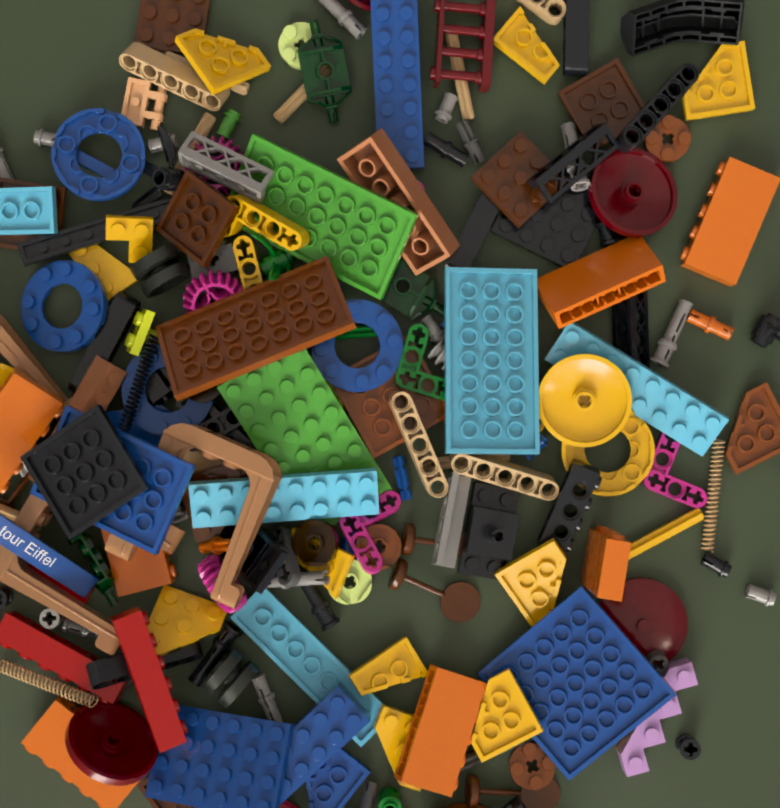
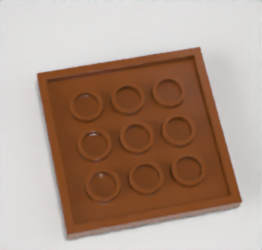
[332,335,445,459]

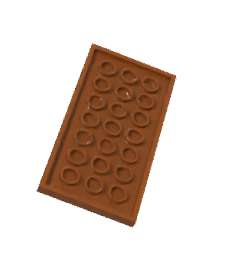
[155,255,357,402]

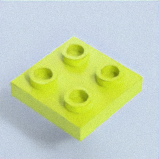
[124,308,159,357]

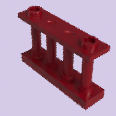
[429,0,496,93]

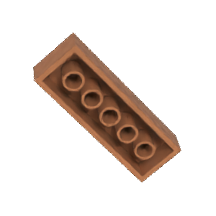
[337,128,460,275]

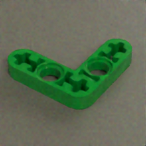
[395,324,445,401]

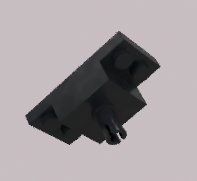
[457,482,520,580]
[219,525,290,594]

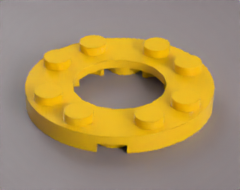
[561,411,655,496]

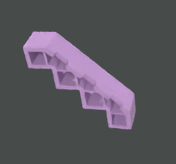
[616,657,698,777]

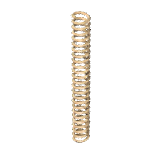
[701,439,726,553]
[0,659,99,708]

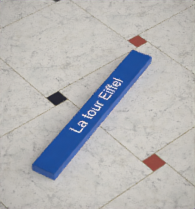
[0,514,99,598]

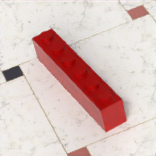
[110,606,188,753]
[0,611,130,704]

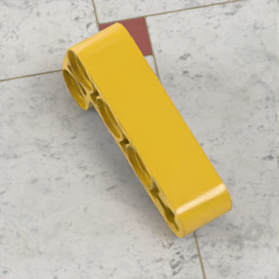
[225,194,310,251]
[233,235,264,290]

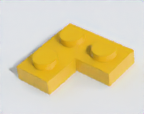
[105,215,153,263]

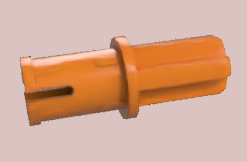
[199,536,231,555]

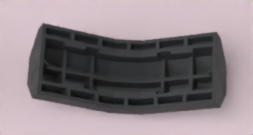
[620,0,745,57]

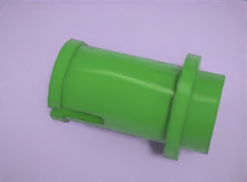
[216,108,241,140]

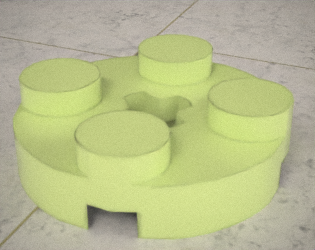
[278,22,312,70]
[328,559,372,605]

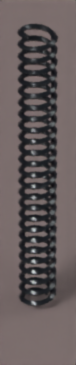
[118,333,159,434]

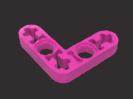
[642,432,707,508]
[340,491,401,574]

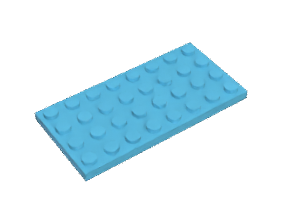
[444,267,540,455]

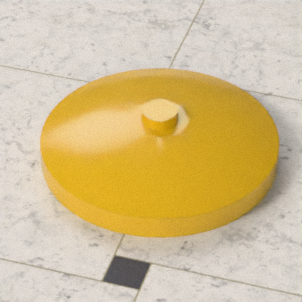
[539,353,632,447]

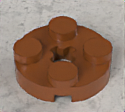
[644,115,692,163]
[356,523,402,570]
[509,743,556,790]

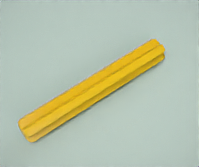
[629,508,704,559]

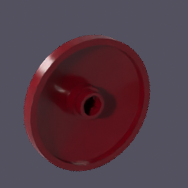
[588,148,678,238]
[599,577,688,664]
[65,701,158,786]

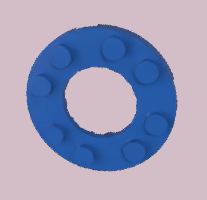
[51,108,146,201]
[21,260,108,353]
[310,299,403,392]
[121,344,215,436]

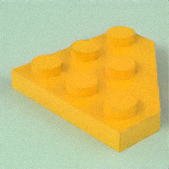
[175,28,271,95]
[682,40,755,121]
[495,538,566,627]
[146,585,227,656]
[471,667,544,762]
[373,704,421,792]

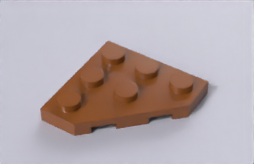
[724,382,780,475]

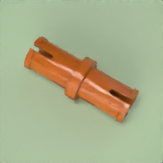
[685,308,734,341]

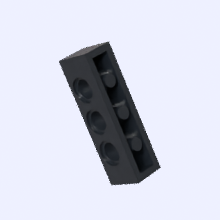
[537,459,602,553]

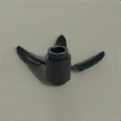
[132,126,185,208]
[750,313,780,349]

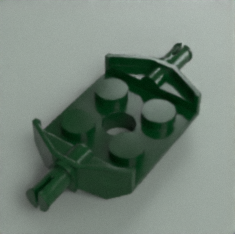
[296,19,352,123]
[381,259,444,320]
[64,532,119,607]

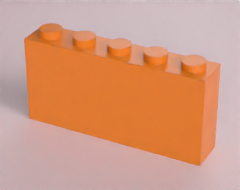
[680,157,780,287]
[537,237,666,329]
[0,368,64,494]
[580,525,631,602]
[101,529,177,597]
[394,664,487,797]
[21,695,140,808]

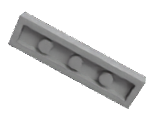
[178,131,274,204]
[431,471,471,568]

